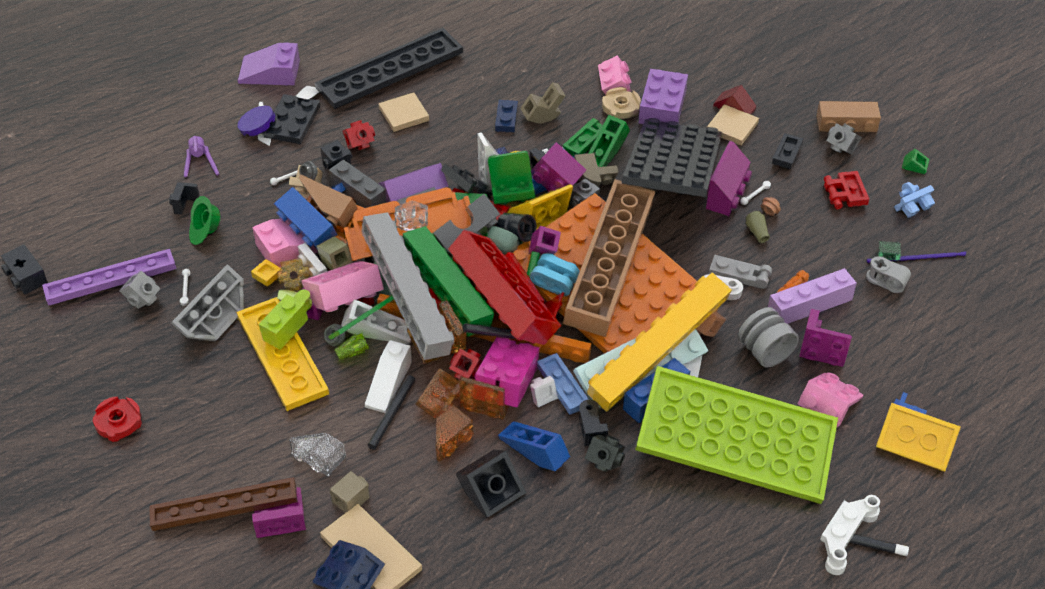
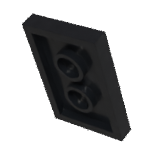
[263,94,320,144]

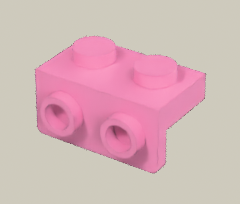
[598,55,631,95]

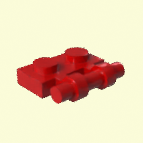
[823,171,869,209]

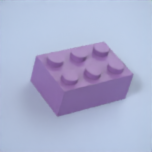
[639,69,688,124]

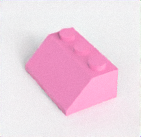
[301,261,384,312]

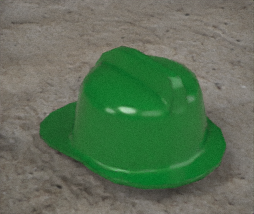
[189,196,221,245]

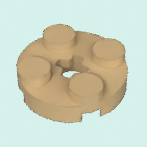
[602,87,641,119]

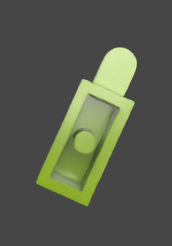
[259,289,312,350]

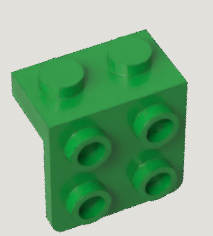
[488,151,535,204]

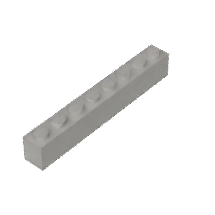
[361,212,454,360]

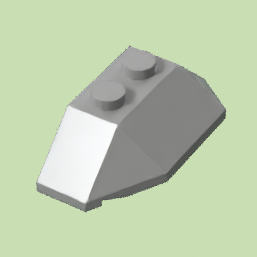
[171,264,244,341]

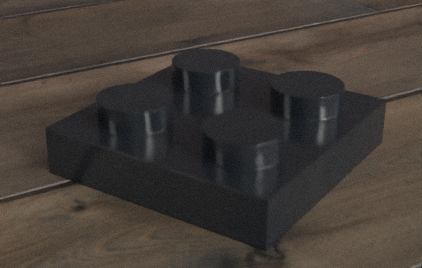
[440,164,493,199]

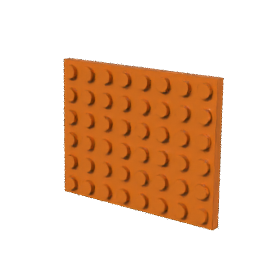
[504,193,697,354]

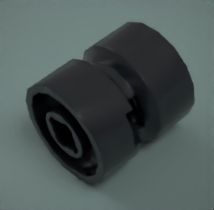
[496,213,537,242]

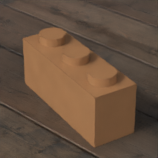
[816,101,881,132]

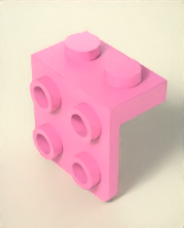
[797,373,863,427]

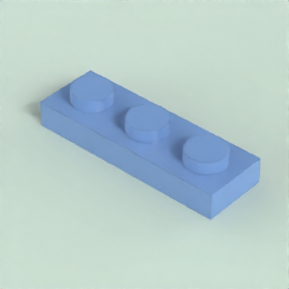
[537,353,589,415]

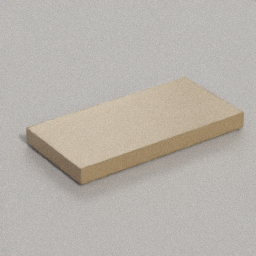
[320,504,422,589]

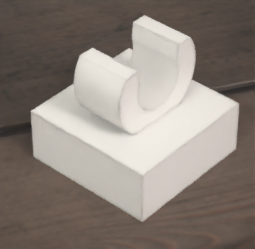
[530,376,558,407]

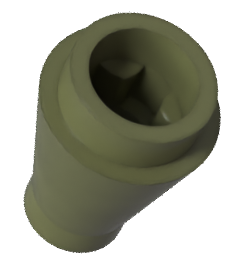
[745,211,770,243]

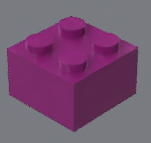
[531,142,586,192]

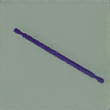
[866,252,966,263]

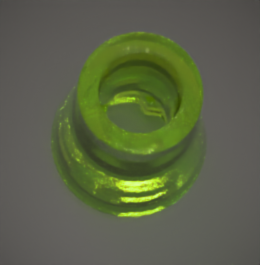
[334,333,369,360]

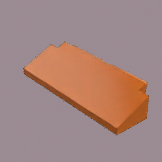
[344,187,471,261]

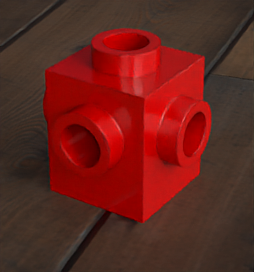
[342,120,375,150]
[449,349,483,383]

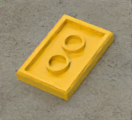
[876,403,961,472]

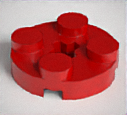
[93,397,142,442]

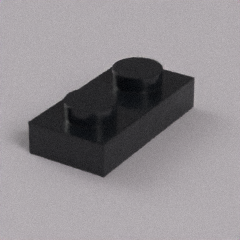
[772,133,803,169]

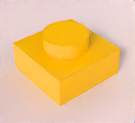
[251,259,282,287]

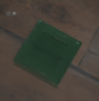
[878,241,901,260]

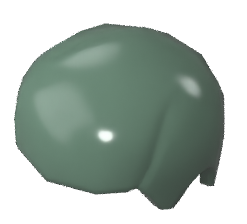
[487,226,519,255]

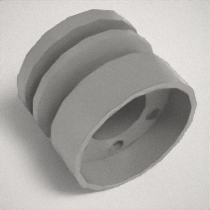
[738,307,799,367]

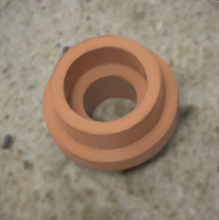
[761,197,781,216]

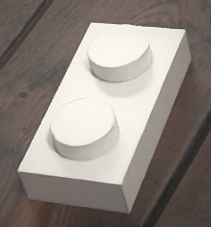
[297,243,327,277]

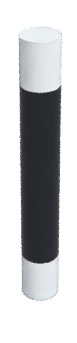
[849,534,909,556]

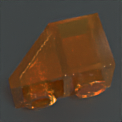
[436,405,473,462]

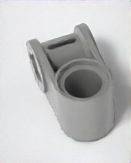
[866,256,911,293]

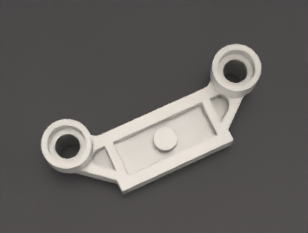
[820,495,880,575]

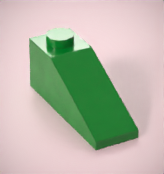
[588,115,630,167]

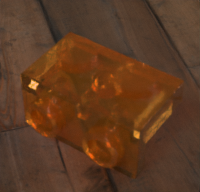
[415,368,466,420]

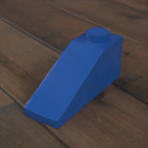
[498,421,570,471]

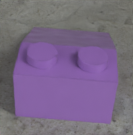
[238,43,300,85]

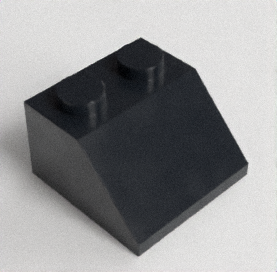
[455,449,526,517]

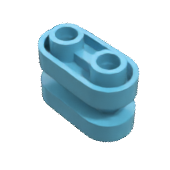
[530,254,580,296]

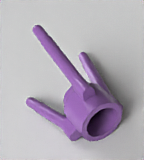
[184,136,219,177]

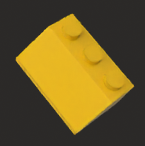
[508,184,574,230]

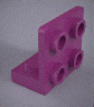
[799,309,852,367]
[252,487,306,538]

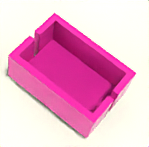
[474,337,540,408]

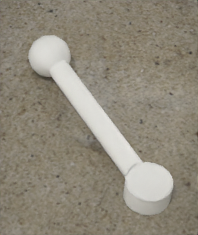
[270,171,297,186]
[740,181,771,205]
[180,269,190,306]

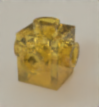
[277,258,310,291]

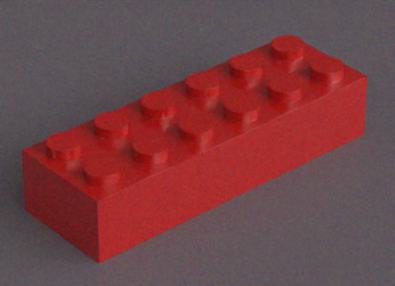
[448,230,561,345]

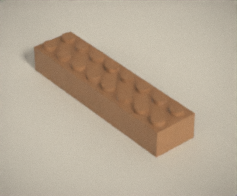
[563,179,655,337]

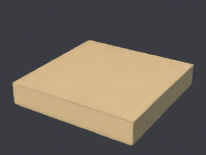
[379,93,429,132]
[707,104,759,146]

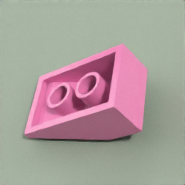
[252,219,318,268]

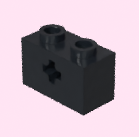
[0,244,48,295]

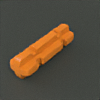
[777,270,809,292]

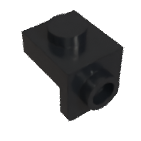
[169,182,200,215]

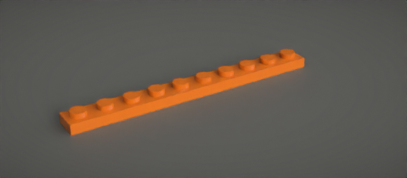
[377,293,591,363]

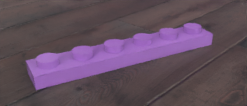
[42,249,176,306]

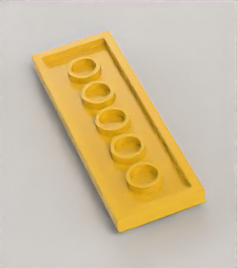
[236,297,329,411]

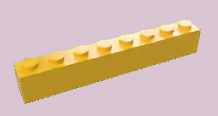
[587,272,732,412]

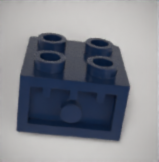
[313,540,385,589]

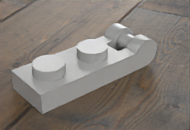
[709,255,772,289]

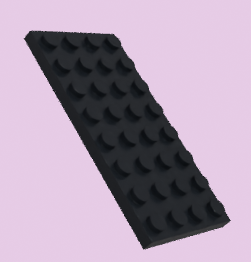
[622,118,722,197]

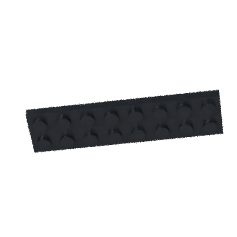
[315,28,463,109]

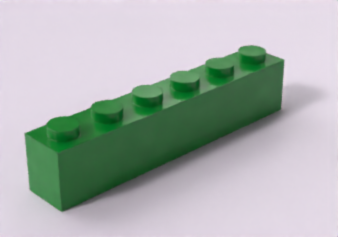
[403,226,494,337]

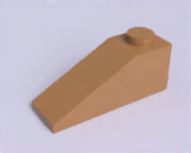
[299,175,358,228]

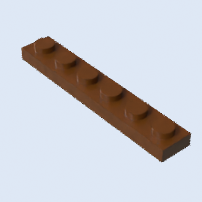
[150,477,298,531]

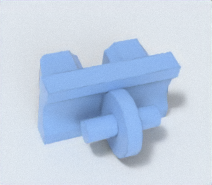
[894,182,935,218]

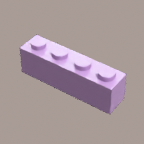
[768,268,857,324]

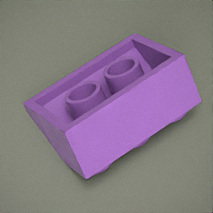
[378,163,448,202]

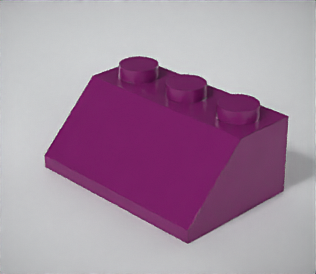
[706,141,752,216]

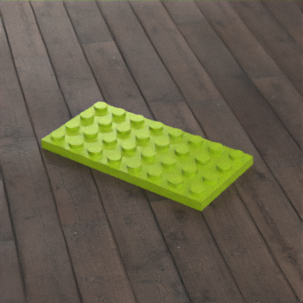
[635,366,838,504]

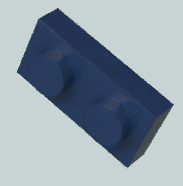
[495,100,518,133]

